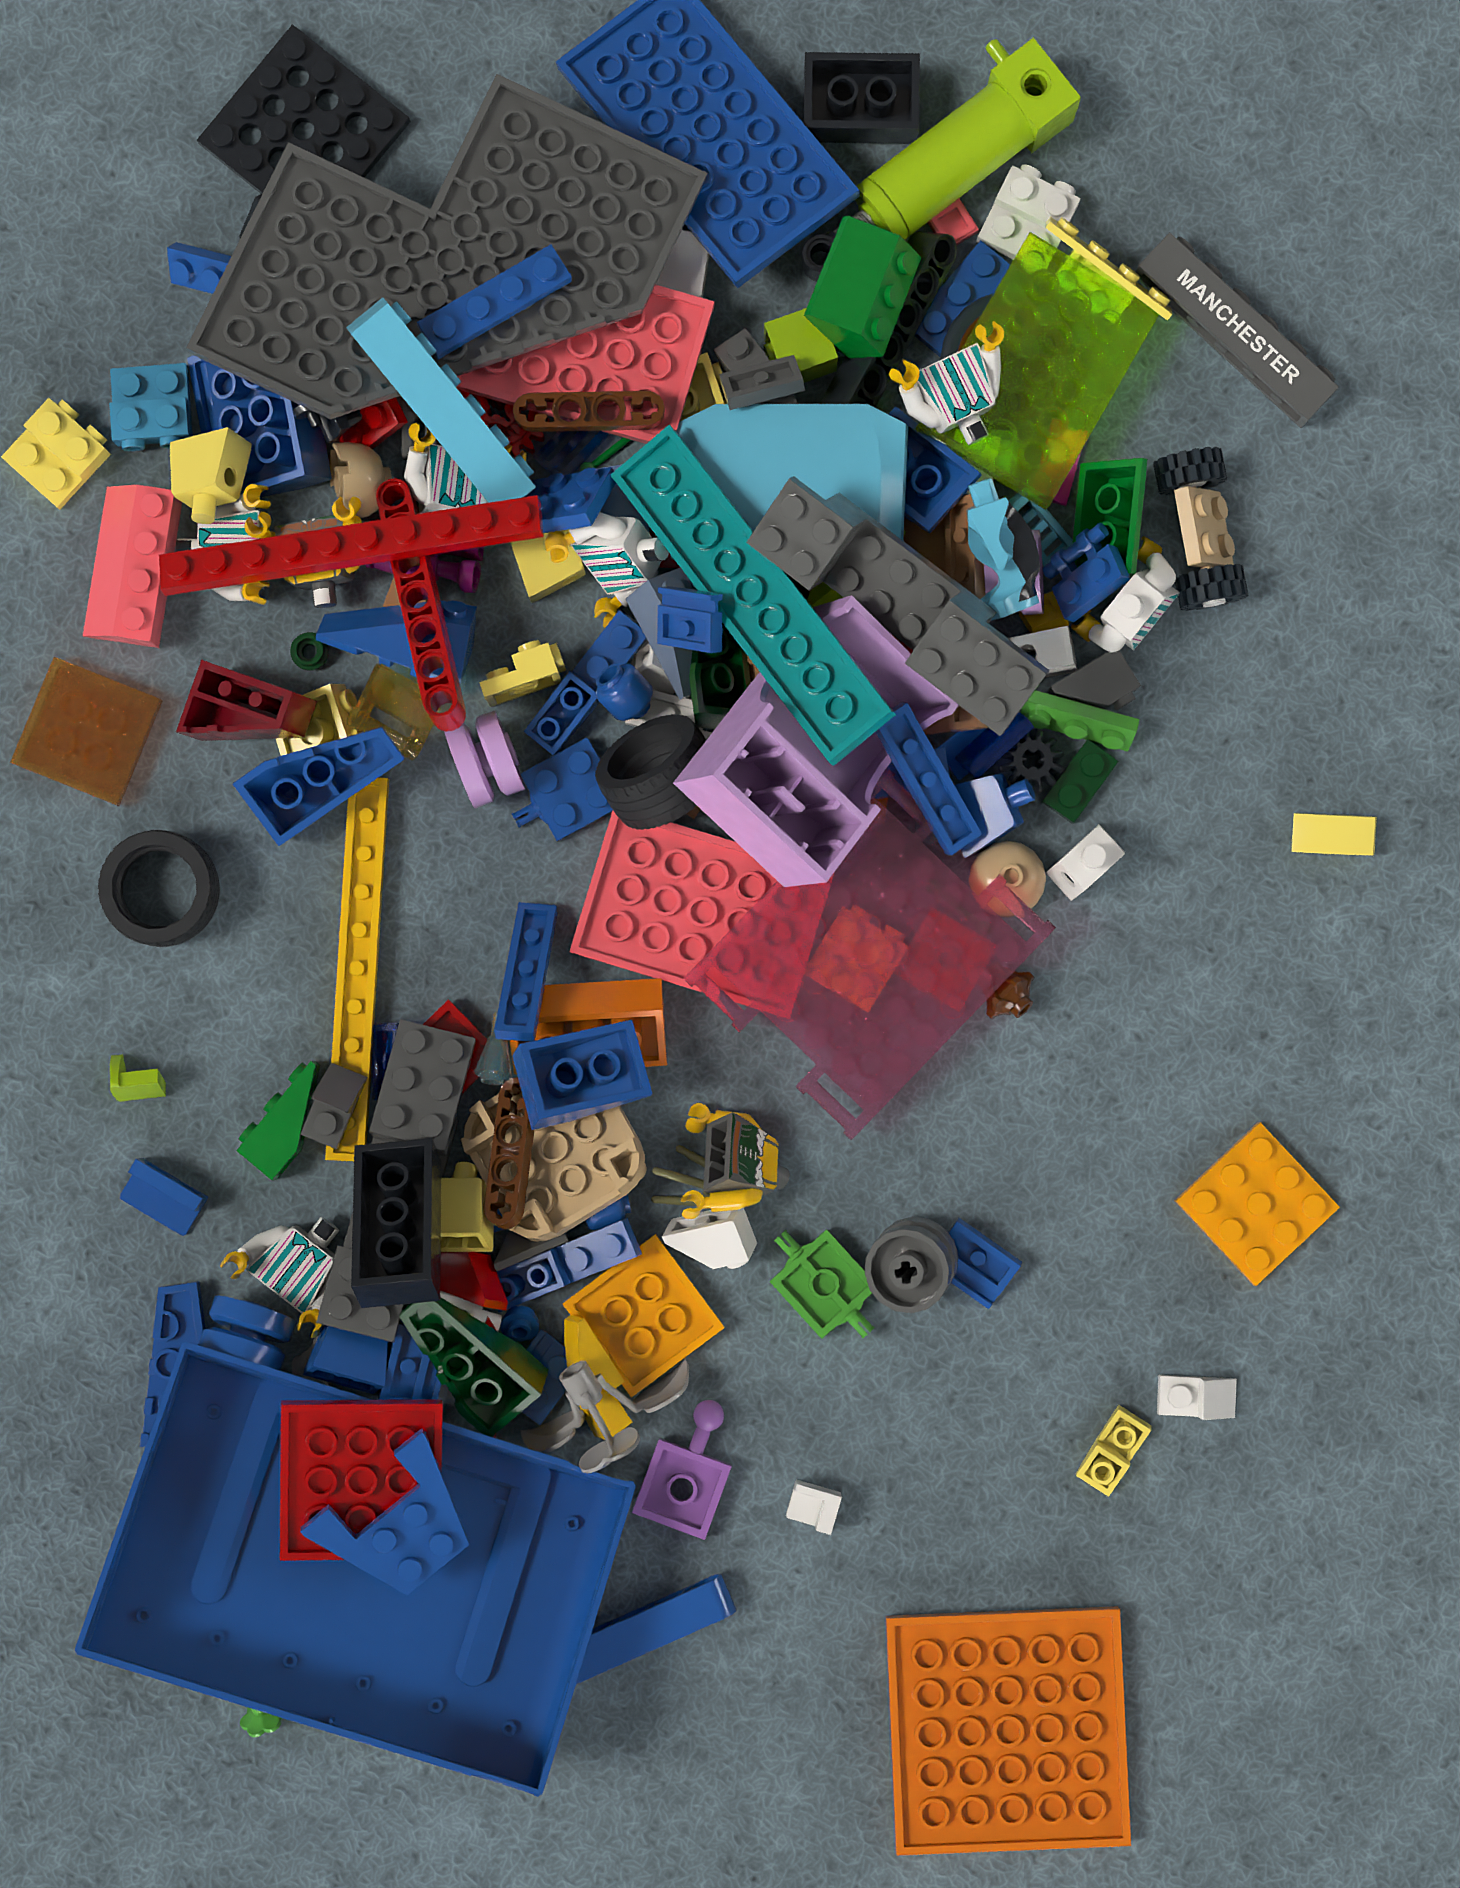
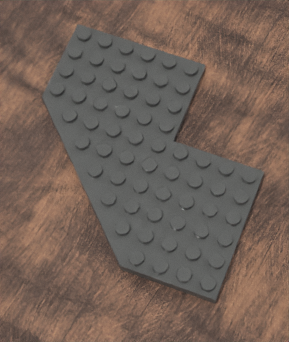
[186,74,707,419]

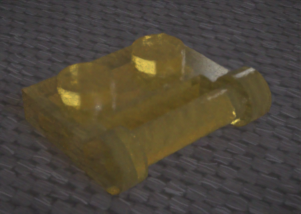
[346,664,442,761]

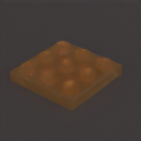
[10,657,163,806]

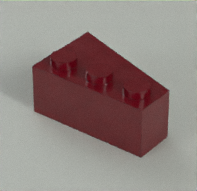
[176,660,317,741]

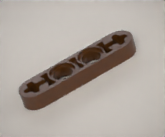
[513,391,665,432]
[484,1077,534,1230]

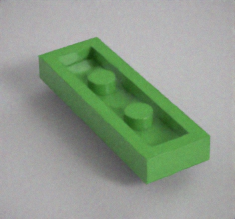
[1018,690,1140,752]

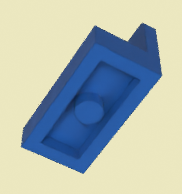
[120,1158,209,1236]

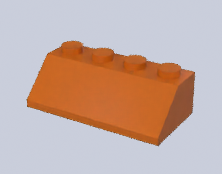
[510,978,667,1075]

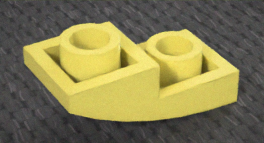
[1292,813,1377,855]
[1076,1405,1151,1497]

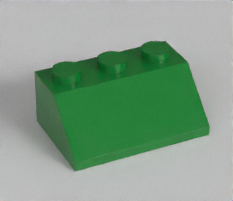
[804,216,922,358]
[1072,458,1148,584]

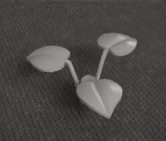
[521,1359,689,1473]

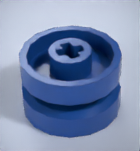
[198,1295,297,1371]

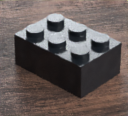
[803,52,920,144]

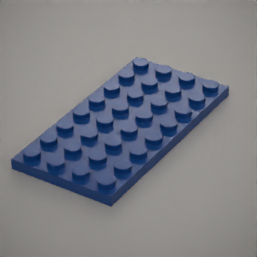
[556,0,860,288]

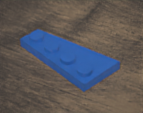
[140,1281,206,1447]

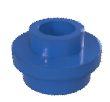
[500,1306,539,1342]

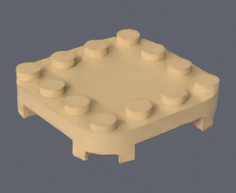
[461,1089,647,1242]

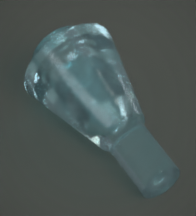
[474,1012,512,1085]

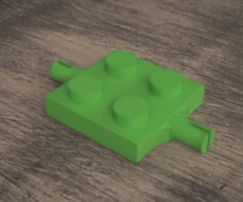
[770,1229,874,1339]

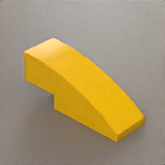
[564,1315,632,1440]

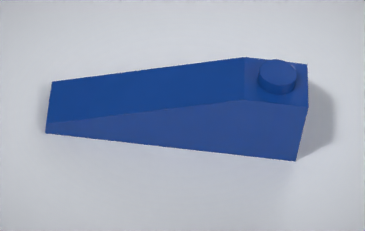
[233,726,405,846]

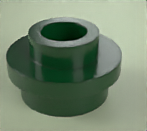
[290,632,329,671]

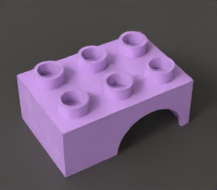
[673,595,959,887]

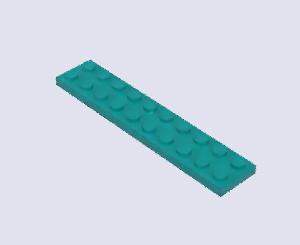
[611,425,896,766]

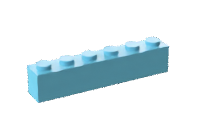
[346,298,536,503]

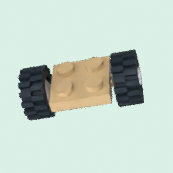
[1153,447,1249,611]

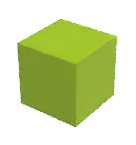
[763,308,838,383]

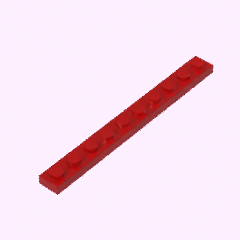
[159,495,544,596]

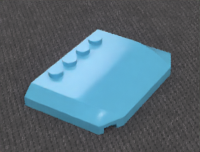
[671,404,908,560]

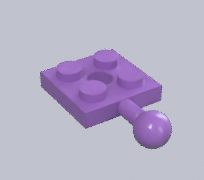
[632,1400,732,1540]

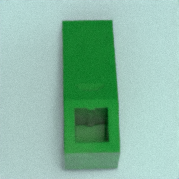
[236,1061,321,1180]

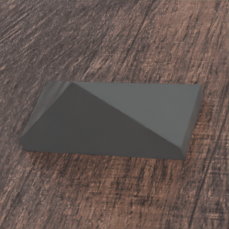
[494,1230,570,1272]

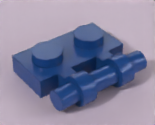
[1042,523,1131,622]

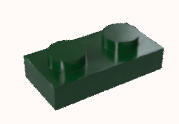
[1042,739,1119,824]

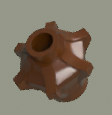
[976,961,1035,1019]

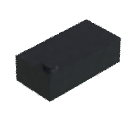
[351,1138,441,1308]

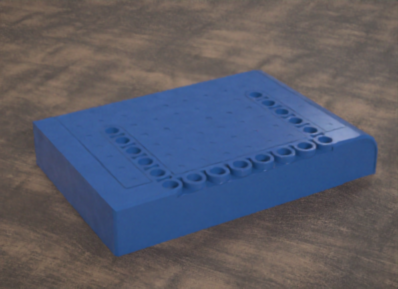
[75,1341,636,1797]

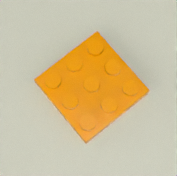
[1174,1122,1340,1286]
[562,1234,725,1398]

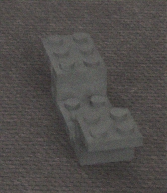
[746,476,1050,736]
[316,1019,476,1343]

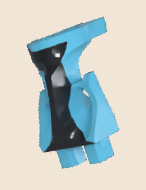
[967,478,1040,621]

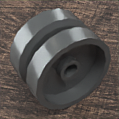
[865,1216,958,1313]

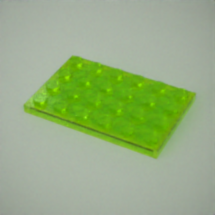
[914,232,1159,510]

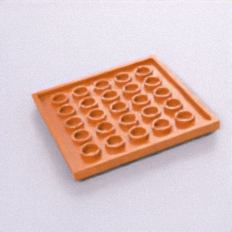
[886,1606,1131,1856]

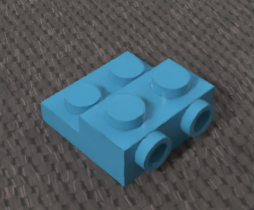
[109,363,193,451]

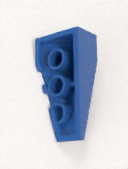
[316,600,477,684]

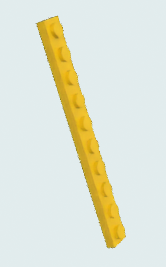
[325,778,389,1162]

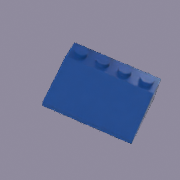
[187,355,332,497]

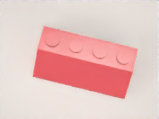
[83,485,182,648]

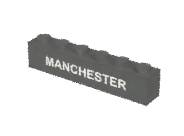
[1136,232,1339,428]

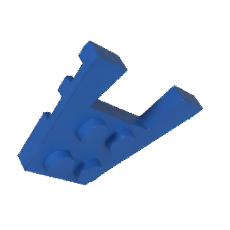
[300,1428,469,1595]

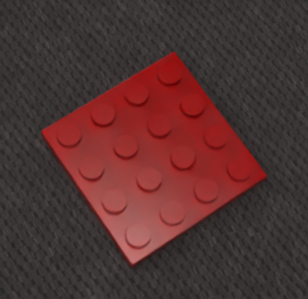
[280,1399,443,1561]

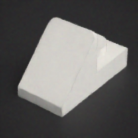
[1157,1375,1237,1420]

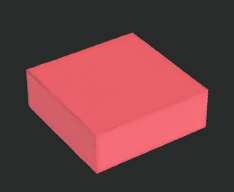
[927,198,979,245]

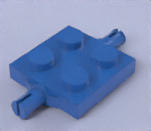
[511,738,613,842]

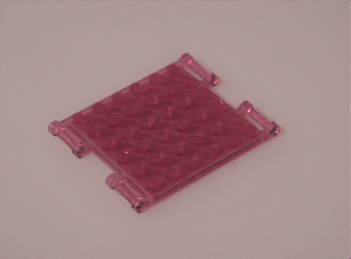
[684,767,1056,1140]

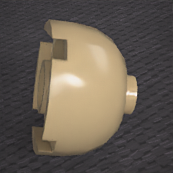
[329,442,392,518]
[969,841,1046,918]

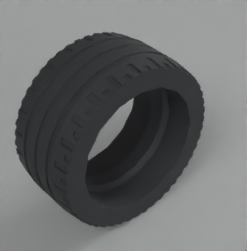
[595,714,706,830]
[98,830,220,947]

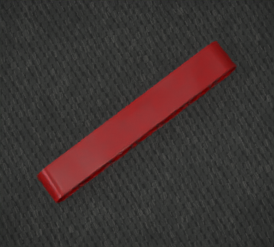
[376,478,466,732]

